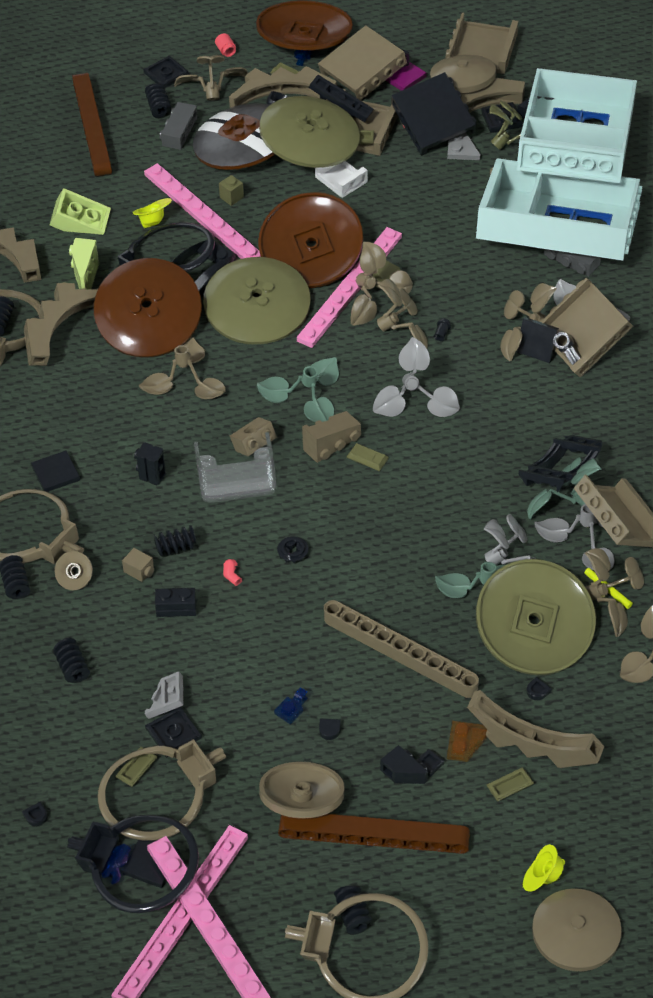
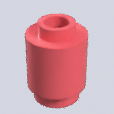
[215,33,236,57]

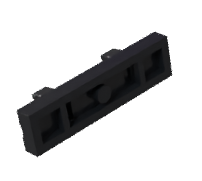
[309,75,374,123]

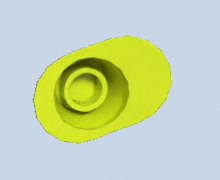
[133,198,172,228]
[523,844,565,892]

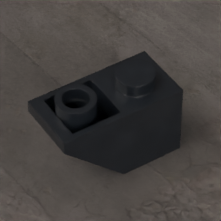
[380,745,428,784]

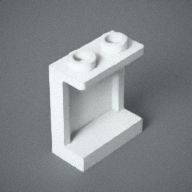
[315,161,368,198]

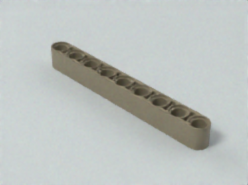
[324,600,479,698]

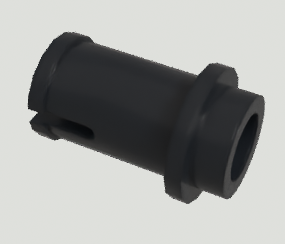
[433,318,451,342]

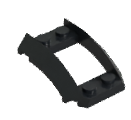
[170,240,236,295]
[518,435,603,493]

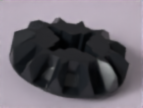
[277,536,308,564]

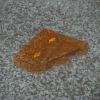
[447,721,487,762]

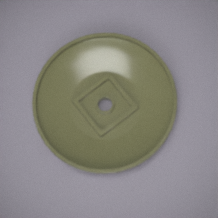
[259,96,360,168]
[203,257,310,344]
[476,559,596,675]

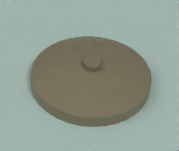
[430,54,496,93]
[259,762,344,818]
[532,889,621,971]

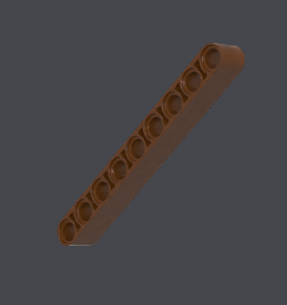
[72,72,112,177]
[278,814,470,854]

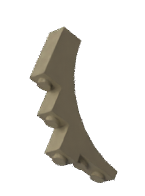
[229,66,337,108]
[460,78,525,113]
[0,228,41,283]
[24,282,98,365]
[467,690,604,768]

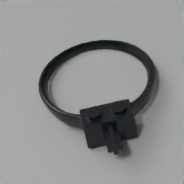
[117,222,215,272]
[67,815,199,913]

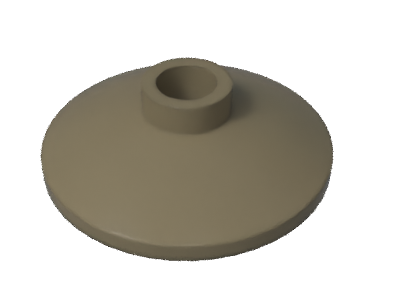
[55,551,93,590]

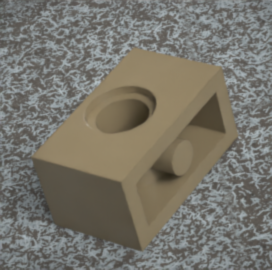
[230,417,277,456]

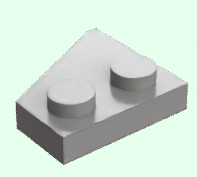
[447,132,480,160]
[145,672,183,719]

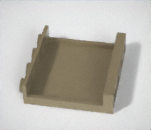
[445,13,519,74]
[318,25,407,100]
[343,89,398,156]
[539,278,633,377]
[573,475,653,547]

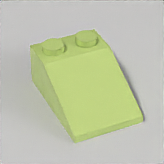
[50,188,111,235]
[69,238,99,289]

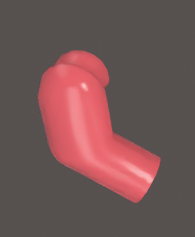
[223,559,242,586]

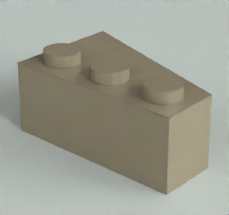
[302,411,361,463]

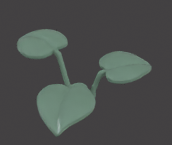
[257,357,339,422]
[527,457,601,520]
[435,562,510,598]

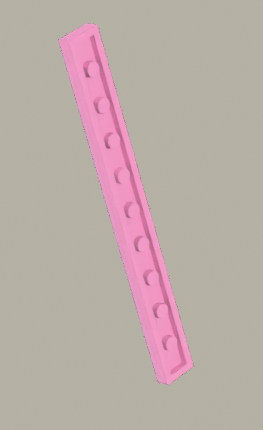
[144,163,261,259]
[297,227,402,348]
[111,825,248,998]
[147,836,271,998]

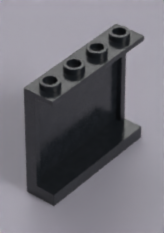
[391,72,477,156]

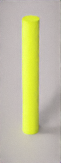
[584,568,633,609]

